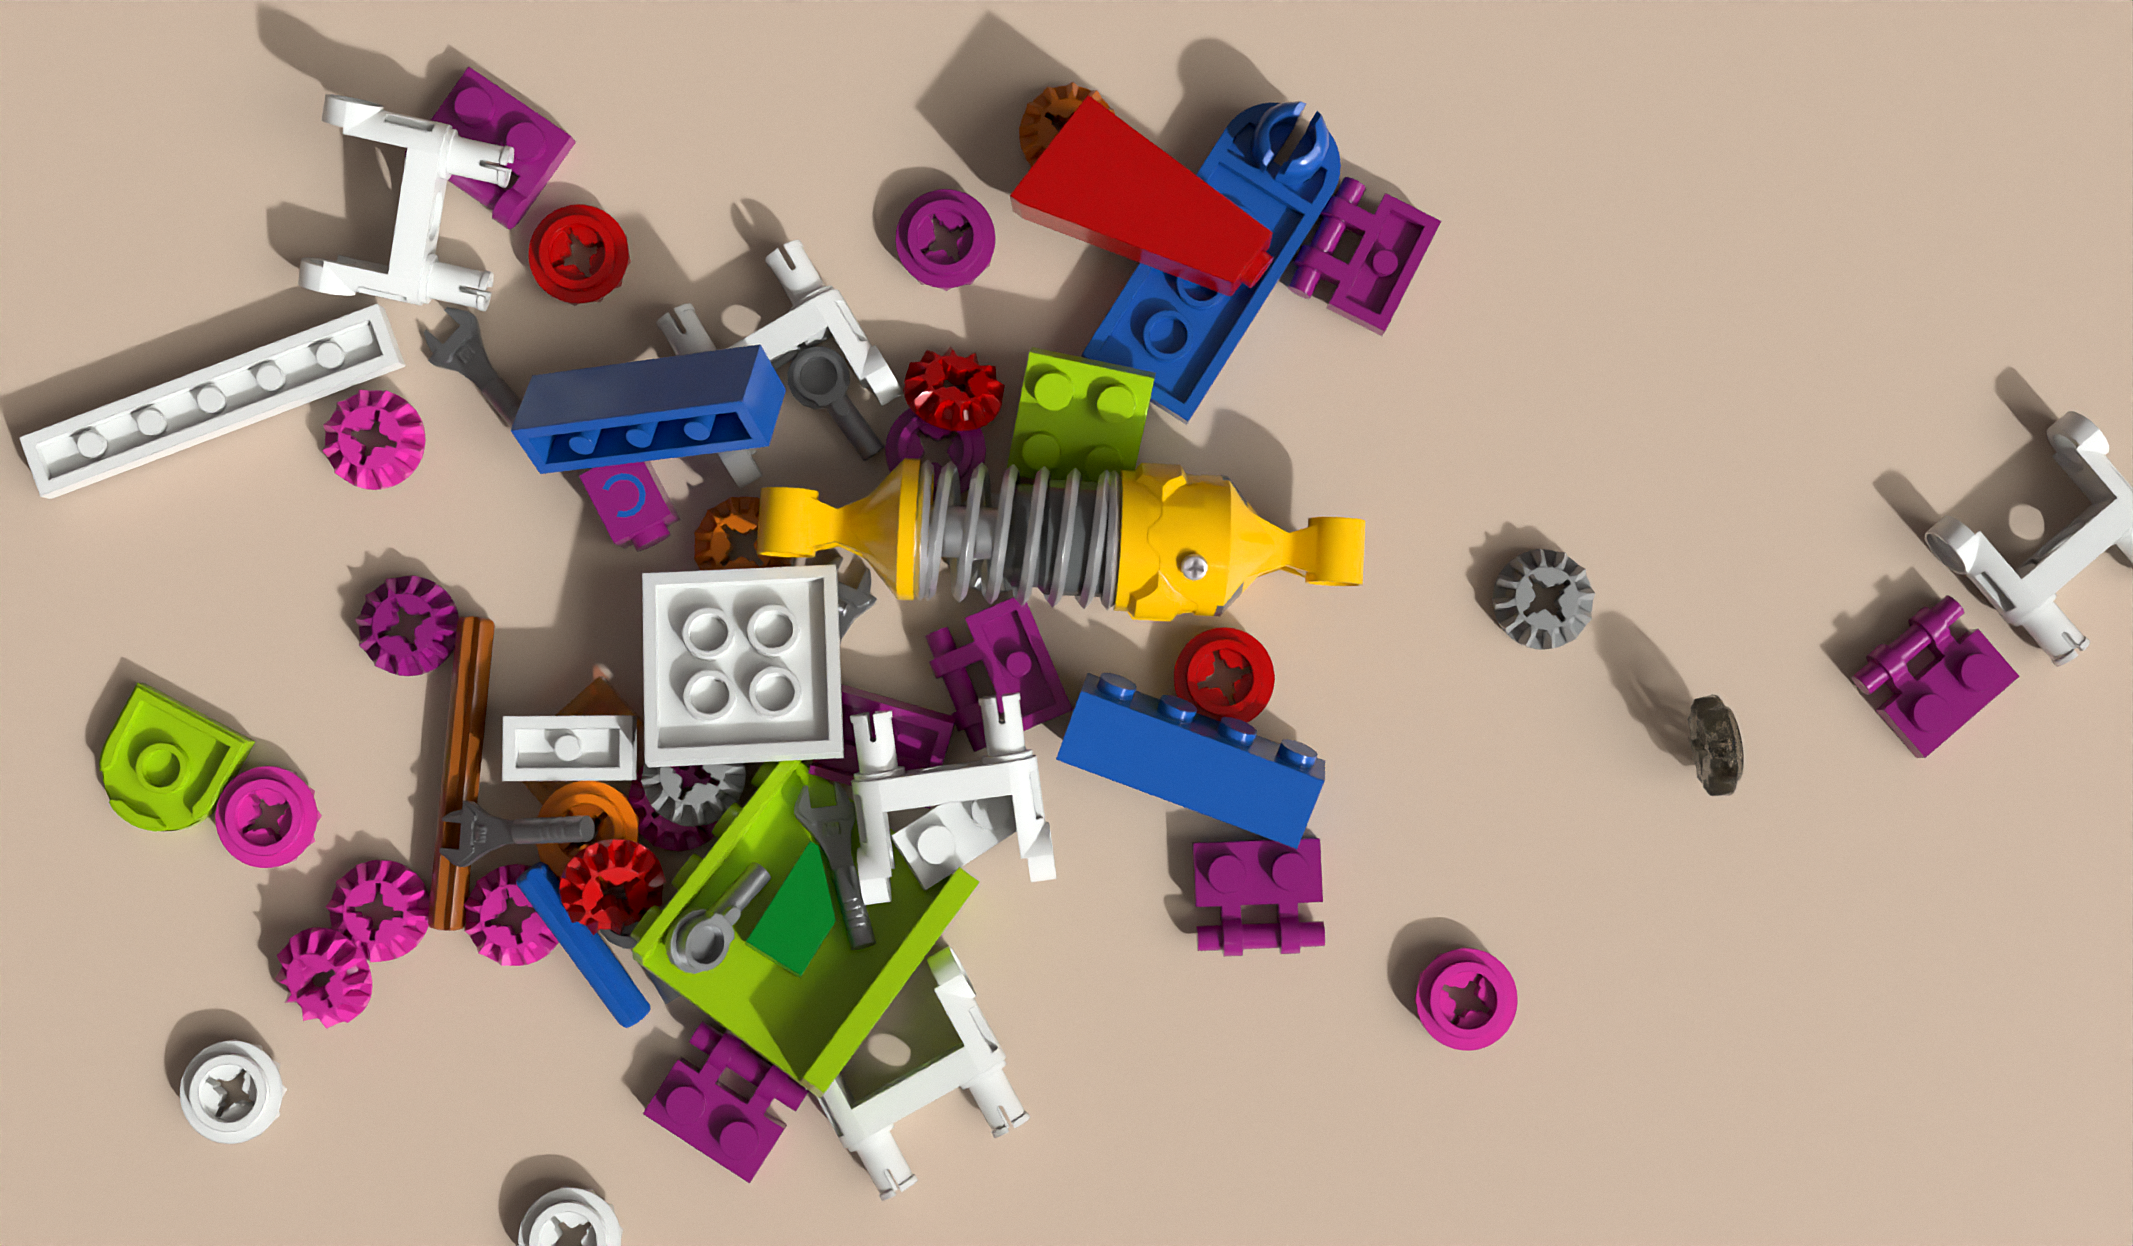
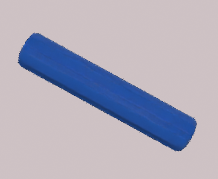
[516,862,651,1028]

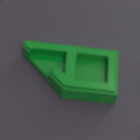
[745,841,836,978]

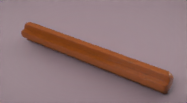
[427,616,495,931]

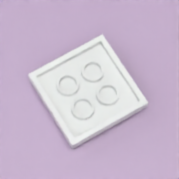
[642,565,844,768]

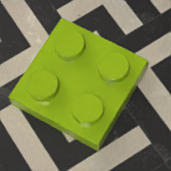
[1006,347,1156,481]

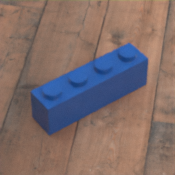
[510,344,786,474]
[1056,673,1325,849]

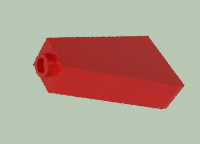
[1010,95,1274,297]

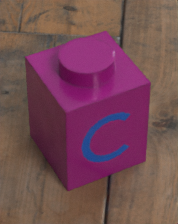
[579,461,681,552]

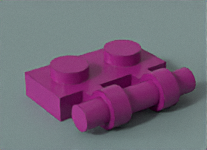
[1288,177,1441,336]
[1852,595,2020,758]
[925,597,1073,752]
[1192,838,1325,957]
[643,1021,809,1184]

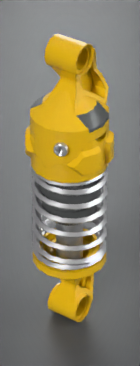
[757,458,1366,622]

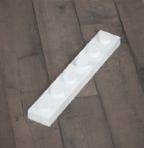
[19,304,406,499]

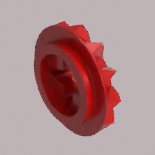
[528,204,631,306]
[903,346,1005,431]
[1174,627,1275,723]
[559,839,666,936]

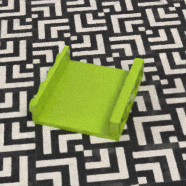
[630,760,979,1098]

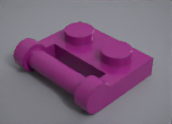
[404,66,576,230]

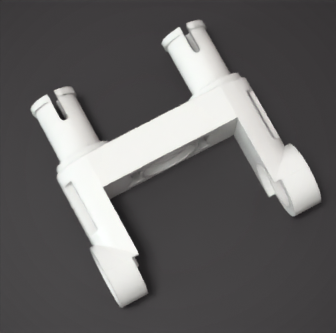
[298,94,514,311]
[656,240,903,489]
[1924,411,2133,667]
[850,692,1057,905]
[807,946,1030,1201]

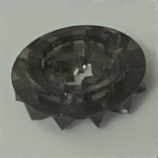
[1687,694,1744,796]

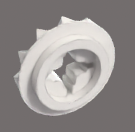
[180,1039,287,1144]
[518,1186,623,1246]

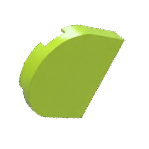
[99,683,256,832]

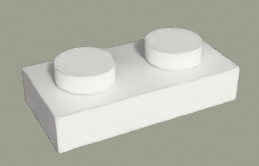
[502,715,637,781]
[891,795,1017,890]

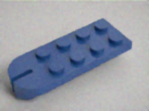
[1081,101,1341,425]

